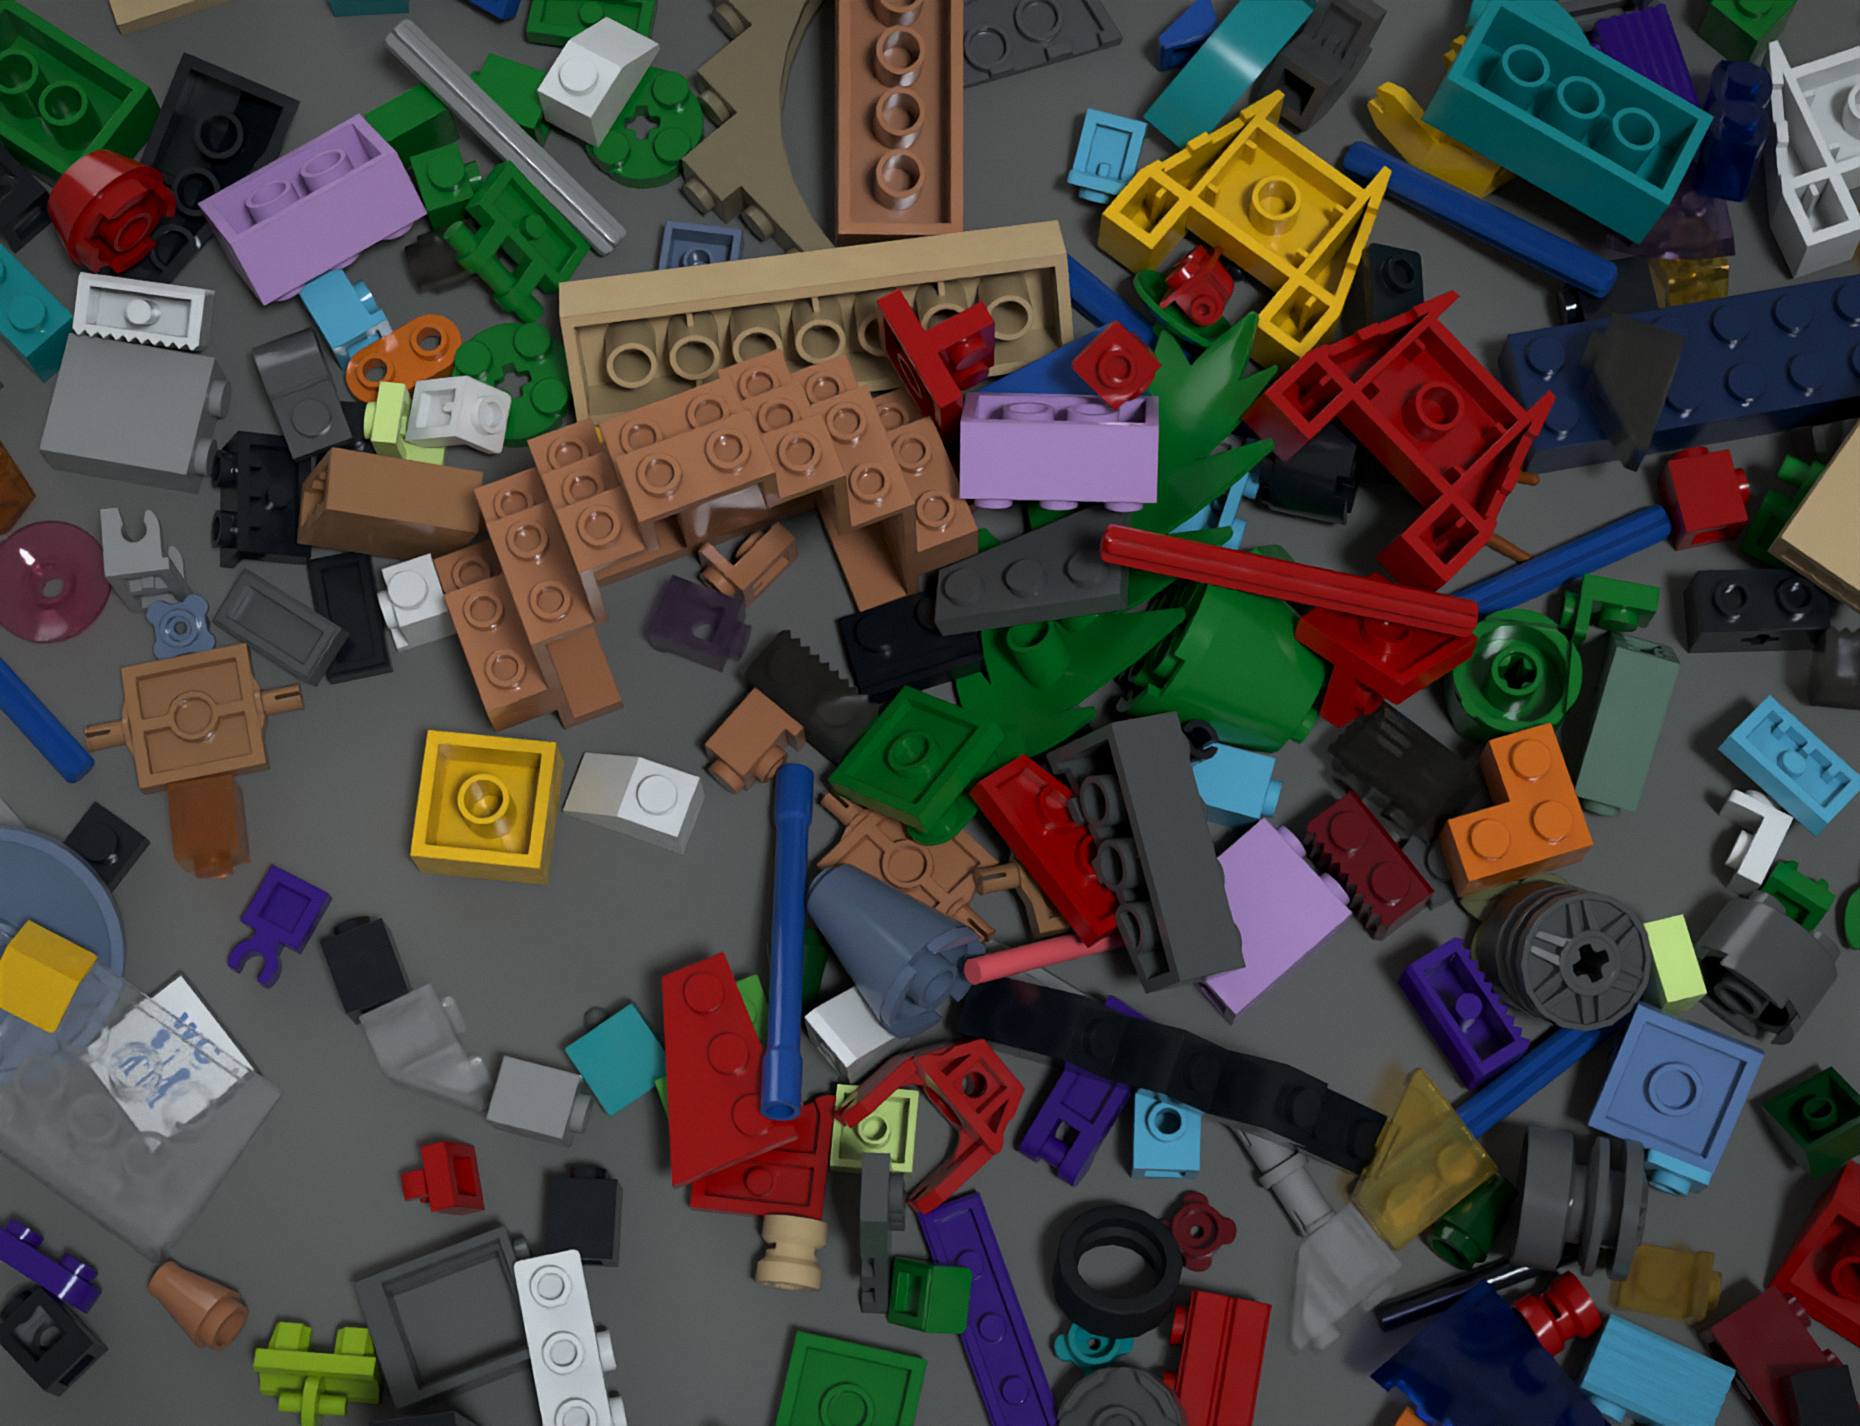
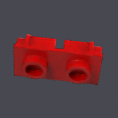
[1159,244,1234,326]

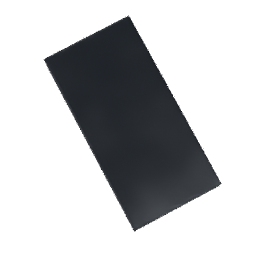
[307,552,393,685]

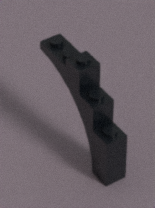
[955,977,1388,1179]

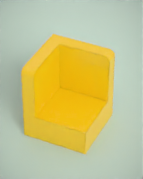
[0,920,98,1033]

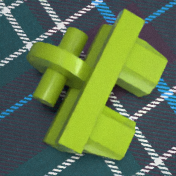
[253,1322,383,1426]

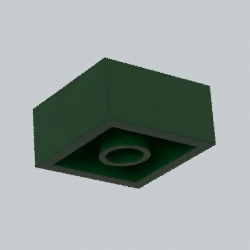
[1762,1066,1860,1180]

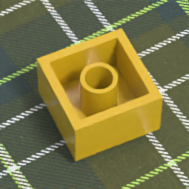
[410,730,564,885]

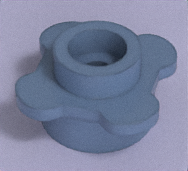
[146,594,216,660]

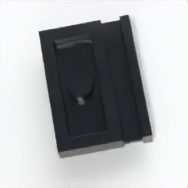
[839,587,987,708]

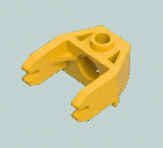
[1367,34,1518,199]

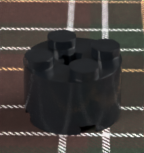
[1259,416,1367,525]

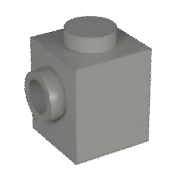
[486,1056,594,1148]

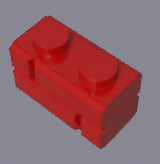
[1162,1290,1272,1426]

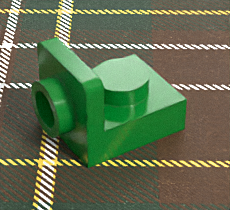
[1558,573,1660,651]

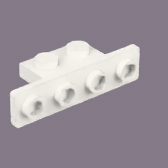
[514,1250,628,1426]

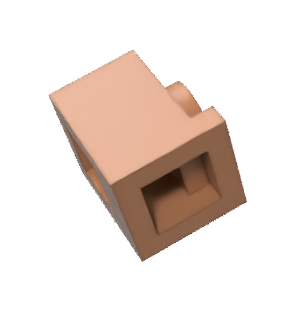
[704,687,806,795]

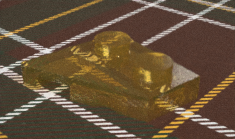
[1351,1067,1499,1251]

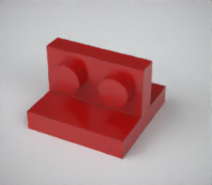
[877,288,995,447]
[1294,572,1478,729]

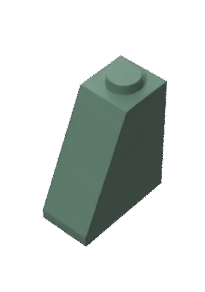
[1572,630,1680,817]

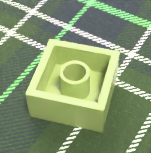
[1642,914,1707,1014]
[830,1084,920,1178]

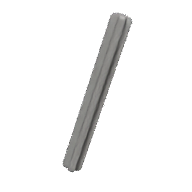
[384,19,626,256]

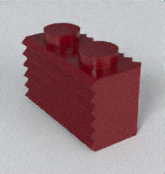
[1301,790,1435,941]

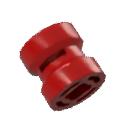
[1510,1270,1603,1362]

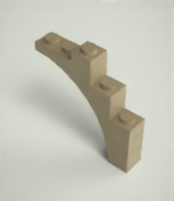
[681,0,835,254]

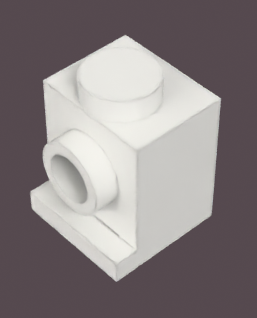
[377,554,457,652]

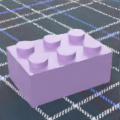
[198,114,427,306]
[959,392,1159,512]

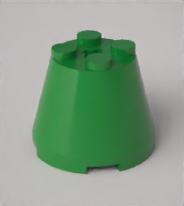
[1116,546,1334,754]

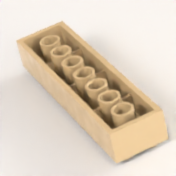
[559,220,1074,427]

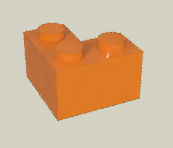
[1437,722,1594,898]

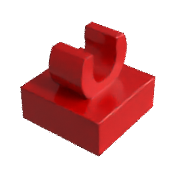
[401,1141,485,1216]

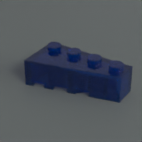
[1369,1278,1611,1426]

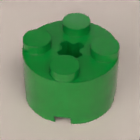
[1443,608,1582,745]

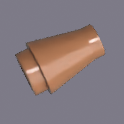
[148,1261,249,1351]

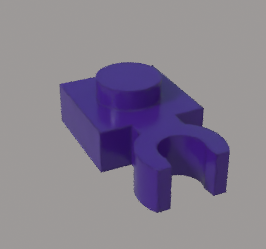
[228,865,332,989]

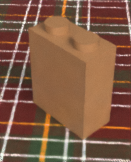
[297,447,486,561]

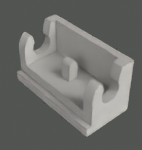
[100,507,194,614]

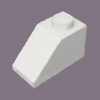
[537,17,660,148]
[562,752,705,855]
[804,986,911,1085]

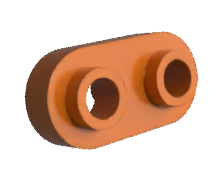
[346,314,463,403]

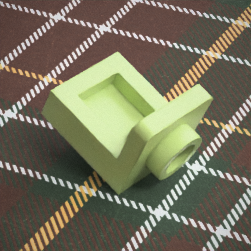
[364,381,448,466]

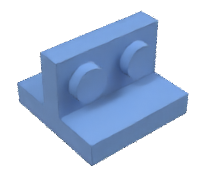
[1588,1000,1765,1176]

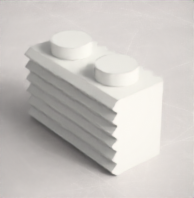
[73,272,215,352]

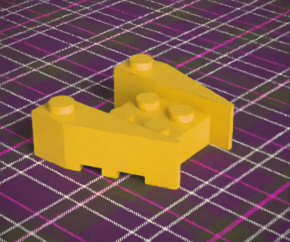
[1097,89,1392,378]

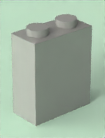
[39,333,232,495]

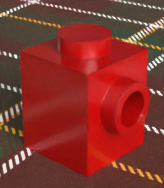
[1657,446,1749,551]

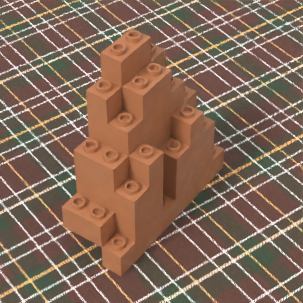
[433,348,978,732]

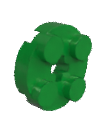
[584,67,705,189]
[451,322,574,448]

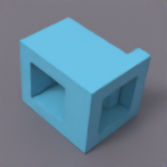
[298,269,393,371]

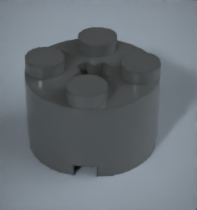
[1693,890,1840,1045]

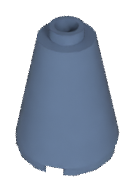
[807,864,986,1039]

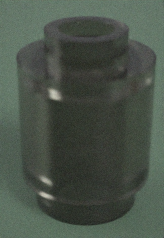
[404,217,501,294]

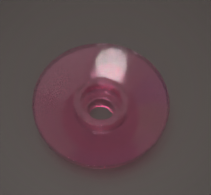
[0,520,111,643]

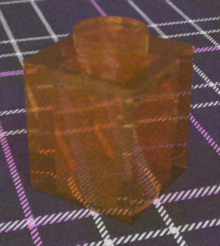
[167,775,251,879]

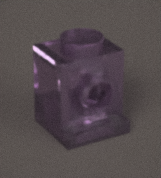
[648,575,752,672]

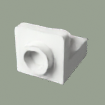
[405,376,511,454]
[1719,790,1794,898]

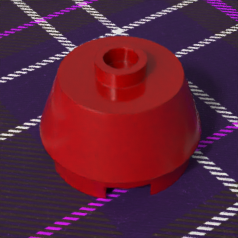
[47,149,176,274]

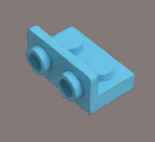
[1718,695,1860,837]

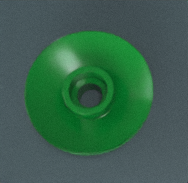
[1133,269,1232,350]

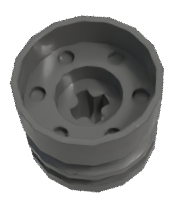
[1480,880,1652,1031]
[1509,1126,1649,1282]

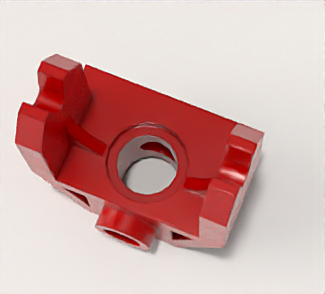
[833,1037,1025,1215]

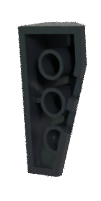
[98,52,301,284]

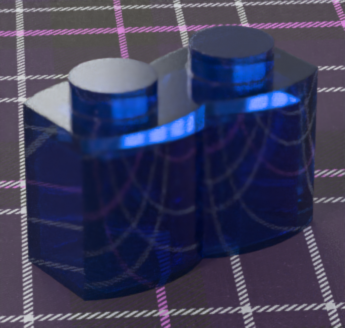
[1691,60,1773,203]

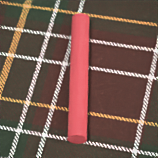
[964,928,1126,985]

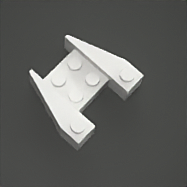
[1757,40,1860,279]

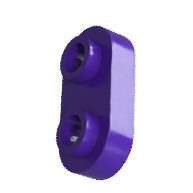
[0,1217,102,1315]

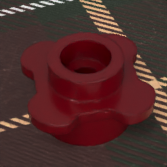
[1162,1192,1237,1272]

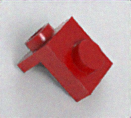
[1071,321,1162,411]

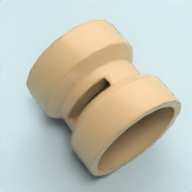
[755,1215,829,1292]

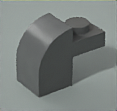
[252,326,355,463]

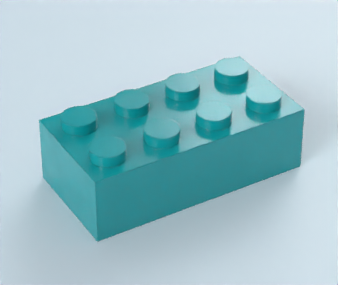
[1421,0,1714,245]

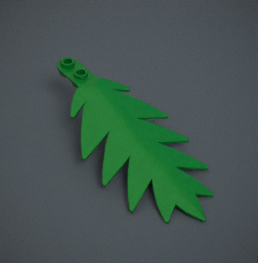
[906,311,1280,846]

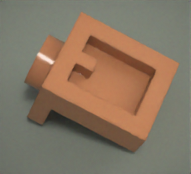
[698,522,799,609]

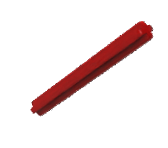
[1100,524,1478,638]

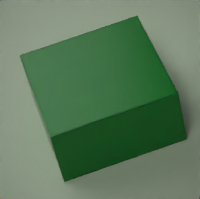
[364,82,460,169]

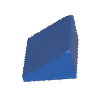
[1156,0,1219,72]

